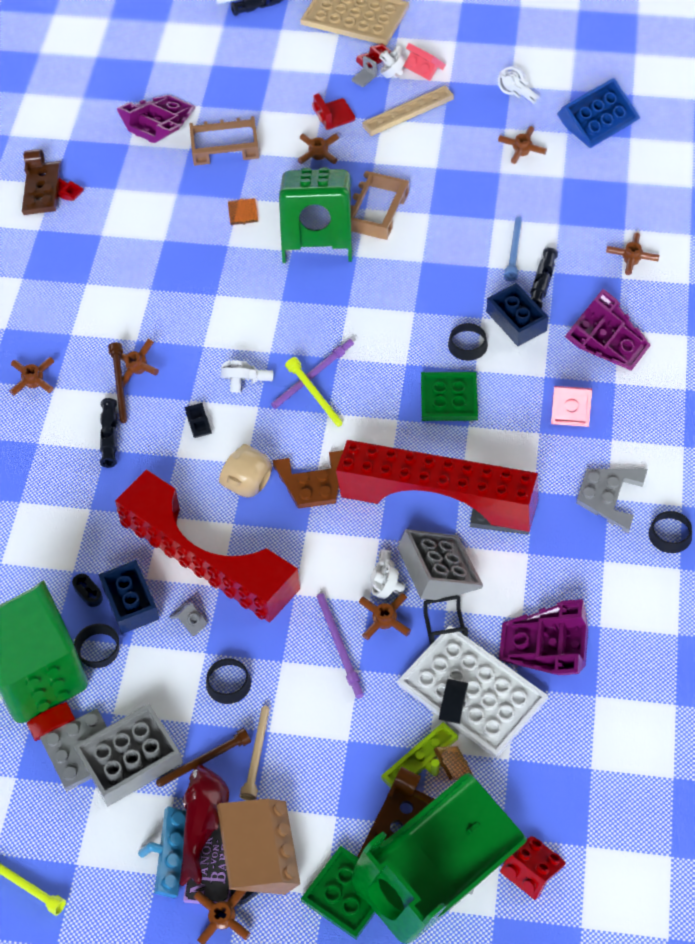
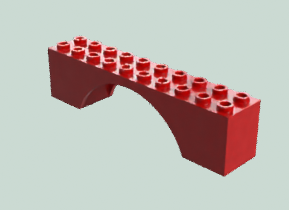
[336,440,538,532]
[115,469,300,623]

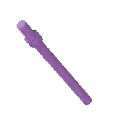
[271,339,354,409]
[316,593,364,699]

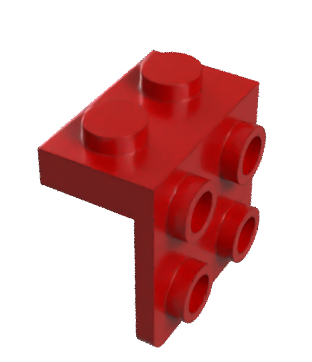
[312,93,355,130]
[500,836,566,900]

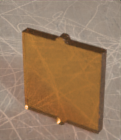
[228,198,258,225]
[434,746,473,780]

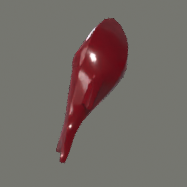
[179,765,229,886]

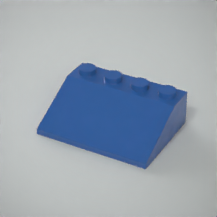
[557,78,641,148]

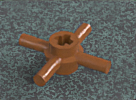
[498,126,547,164]
[298,133,339,164]
[606,232,660,275]
[120,339,159,387]
[9,357,54,396]
[359,593,411,640]
[194,890,251,944]

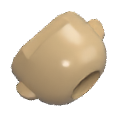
[219,444,272,498]

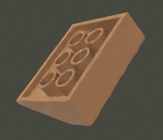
[217,799,301,895]

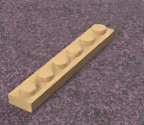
[362,86,454,136]

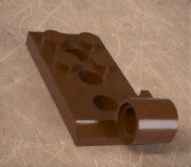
[22,149,62,215]
[357,767,435,858]

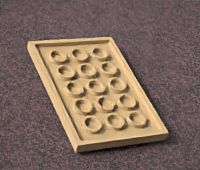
[300,0,409,46]

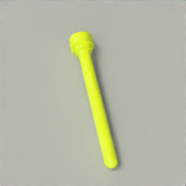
[285,357,342,427]
[0,863,66,916]

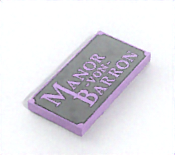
[183,824,230,904]

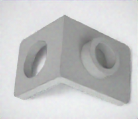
[352,56,377,87]
[169,603,207,636]

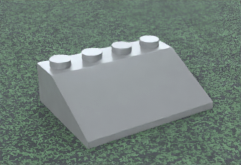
[397,529,483,600]
[74,704,183,807]

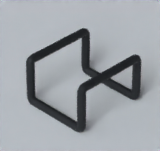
[423,595,468,645]

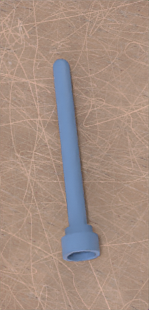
[504,216,522,281]

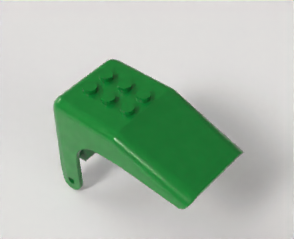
[279,167,352,263]
[0,580,88,724]
[351,773,527,944]

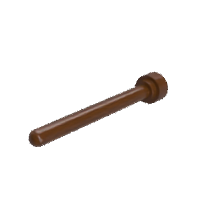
[108,342,127,424]
[156,727,251,787]

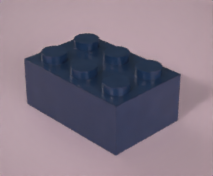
[486,283,549,346]
[98,560,160,634]

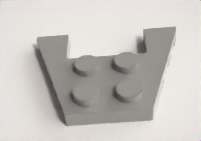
[576,469,648,533]

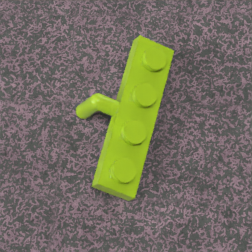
[381,722,458,788]

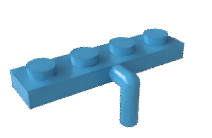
[138,806,186,898]

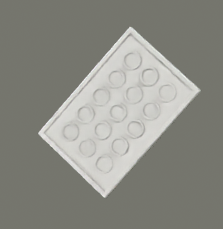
[397,625,548,758]

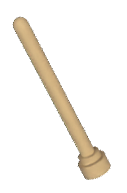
[239,705,270,801]

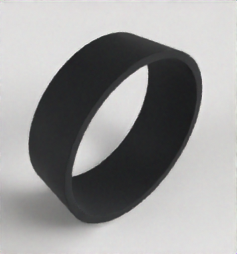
[448,323,488,361]
[648,511,692,553]
[74,623,119,668]
[206,658,251,704]

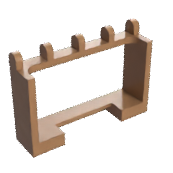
[189,116,259,166]
[351,171,409,240]

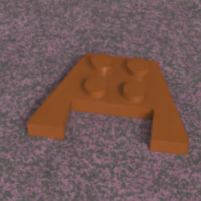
[272,450,343,509]

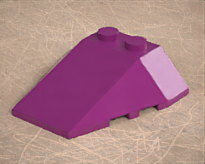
[117,95,195,143]
[565,289,651,371]
[499,599,588,675]

